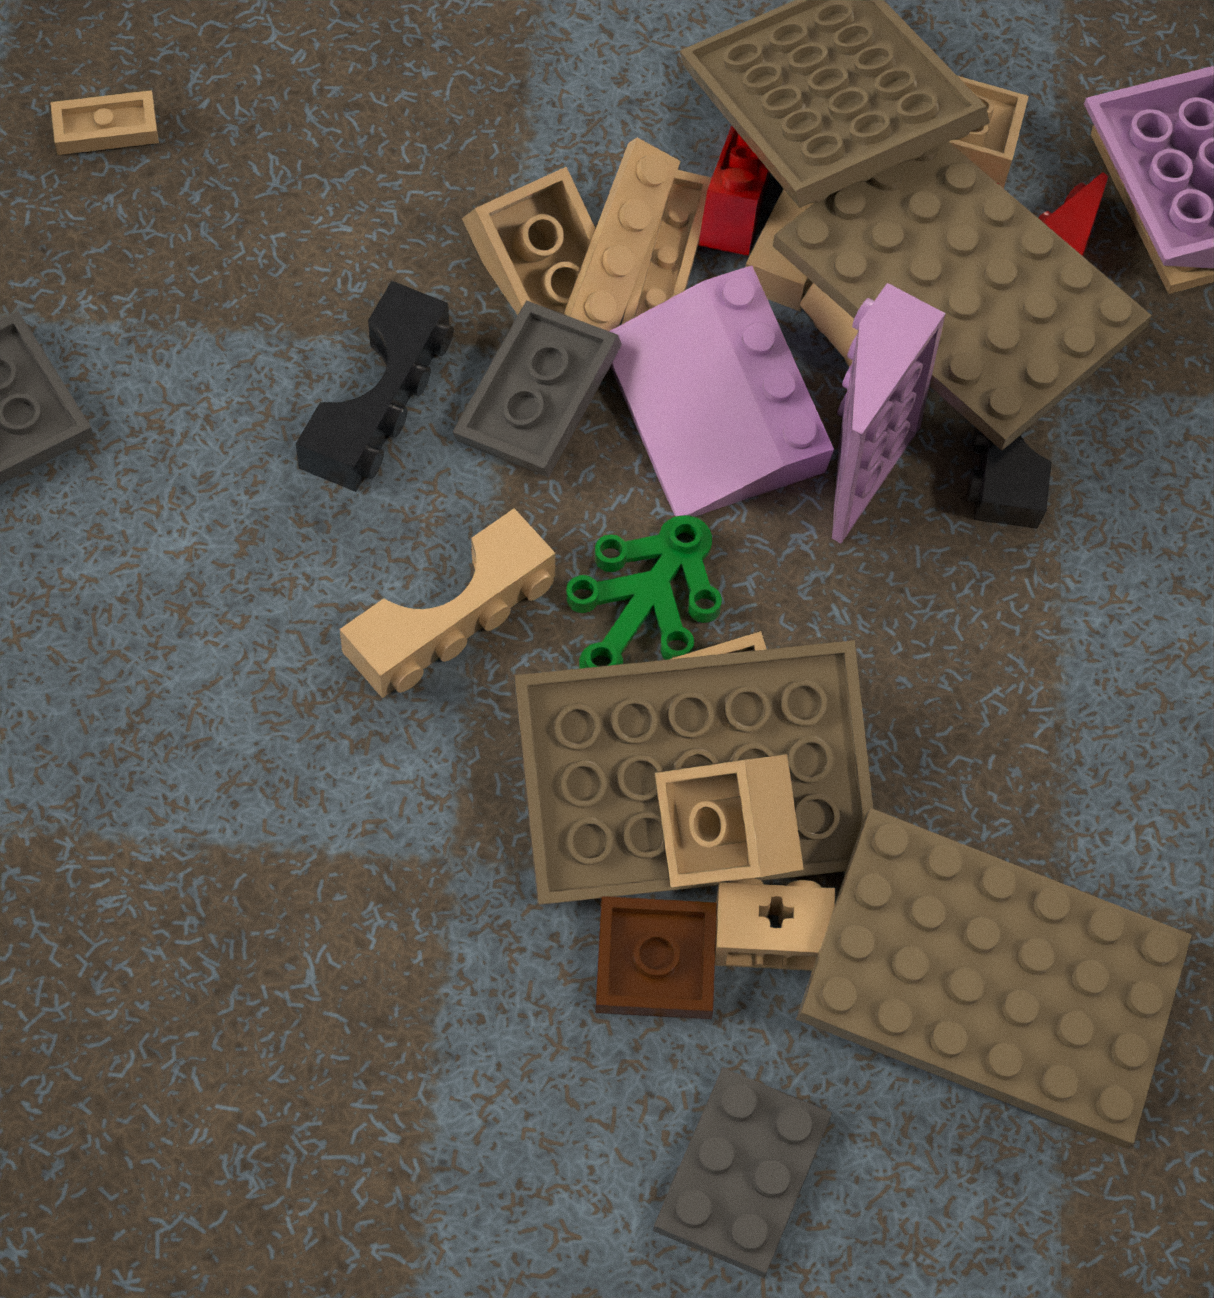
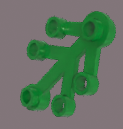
[566,515,722,669]

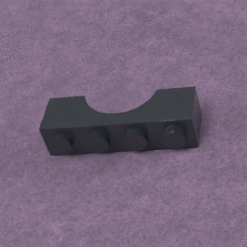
[296,280,454,492]
[967,427,1052,529]

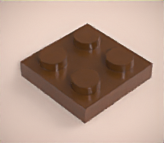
[595,896,717,1019]

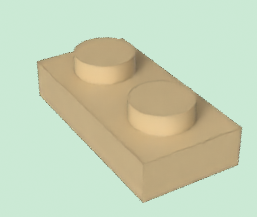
[50,90,159,155]

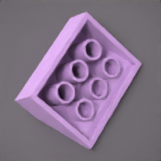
[1084,66,1214,268]
[609,265,834,517]
[832,283,946,543]

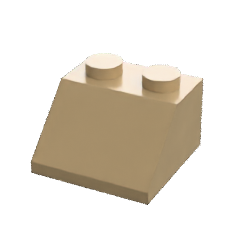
[655,754,804,887]

